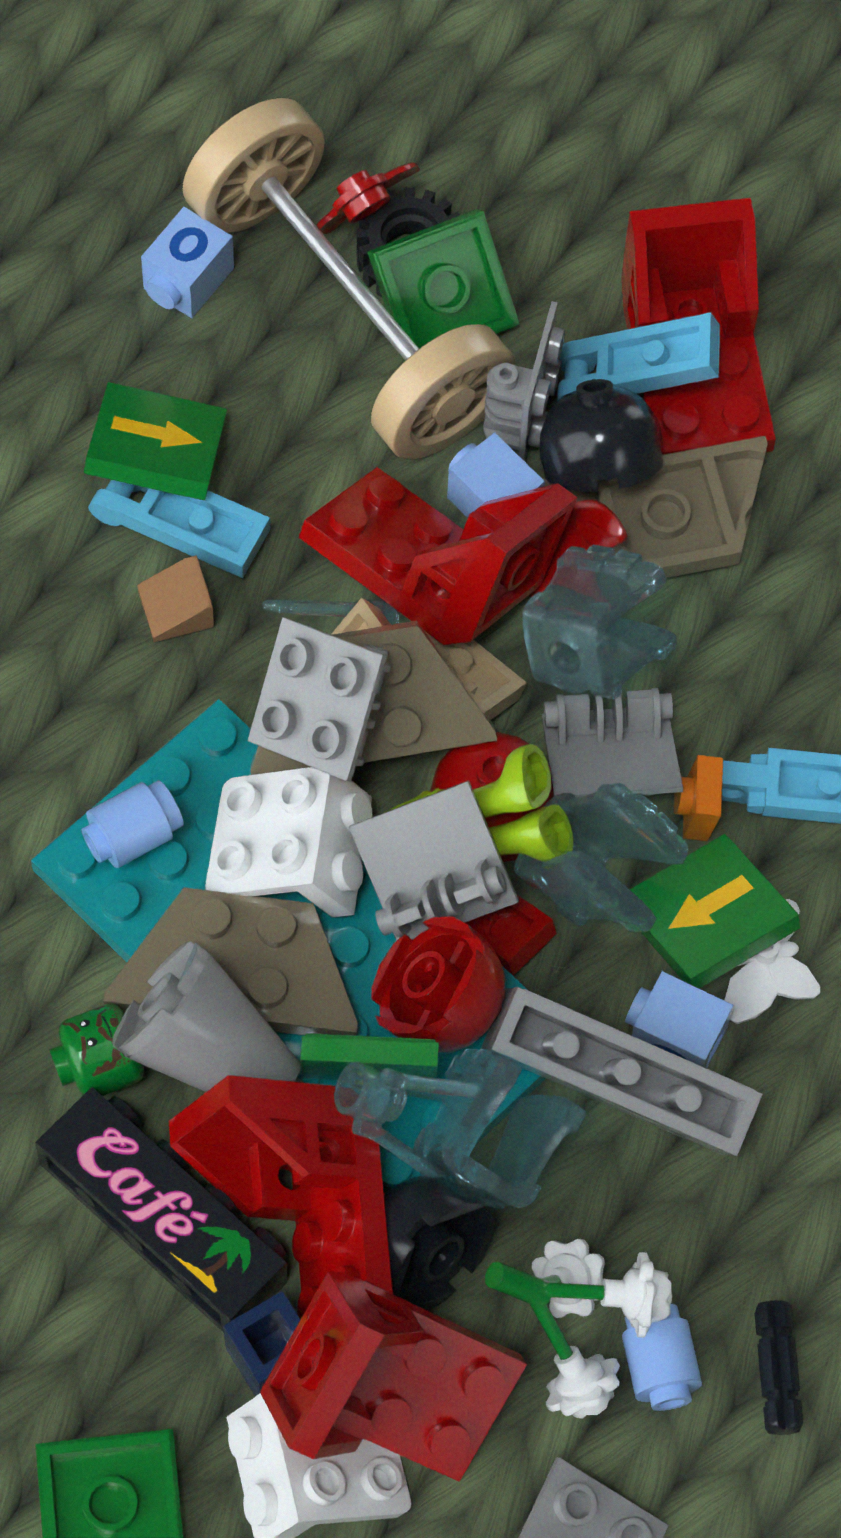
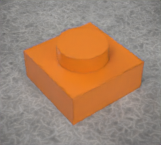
[674,755,723,841]

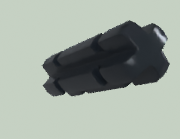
[754,1300,803,1435]

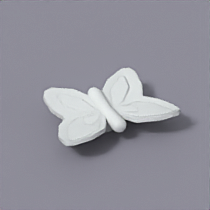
[724,899,820,1024]

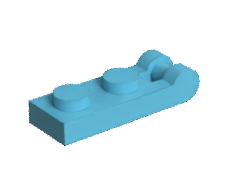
[557,312,720,402]
[88,480,271,578]

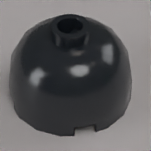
[539,379,663,492]
[383,1175,494,1311]

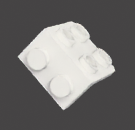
[205,767,372,917]
[226,1394,411,1538]

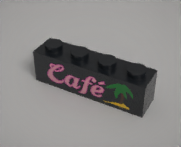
[35,1087,287,1333]

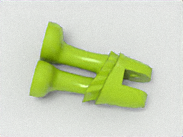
[385,744,573,864]

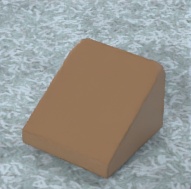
[137,555,214,642]

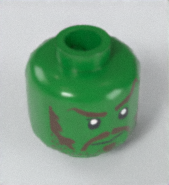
[49,1003,144,1096]

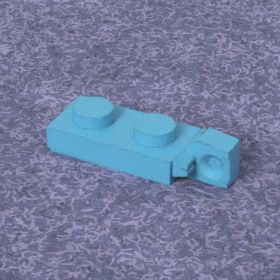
[722,748,841,824]

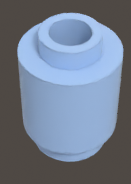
[81,780,183,868]
[622,1304,702,1411]

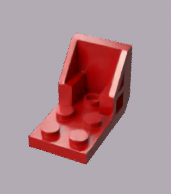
[621,198,776,455]
[298,467,578,645]
[169,1075,393,1320]
[260,1271,527,1482]

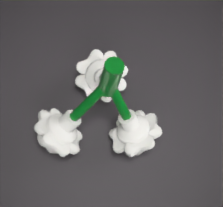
[485,1238,672,1419]

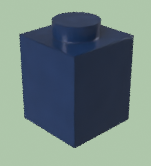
[223,1291,300,1397]

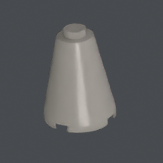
[112,941,303,1092]

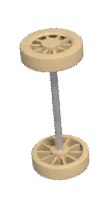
[183,98,516,459]

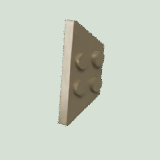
[542,436,768,587]
[250,621,497,775]
[103,887,358,1036]

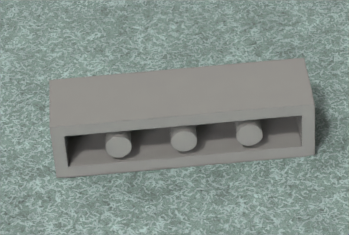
[480,987,763,1156]

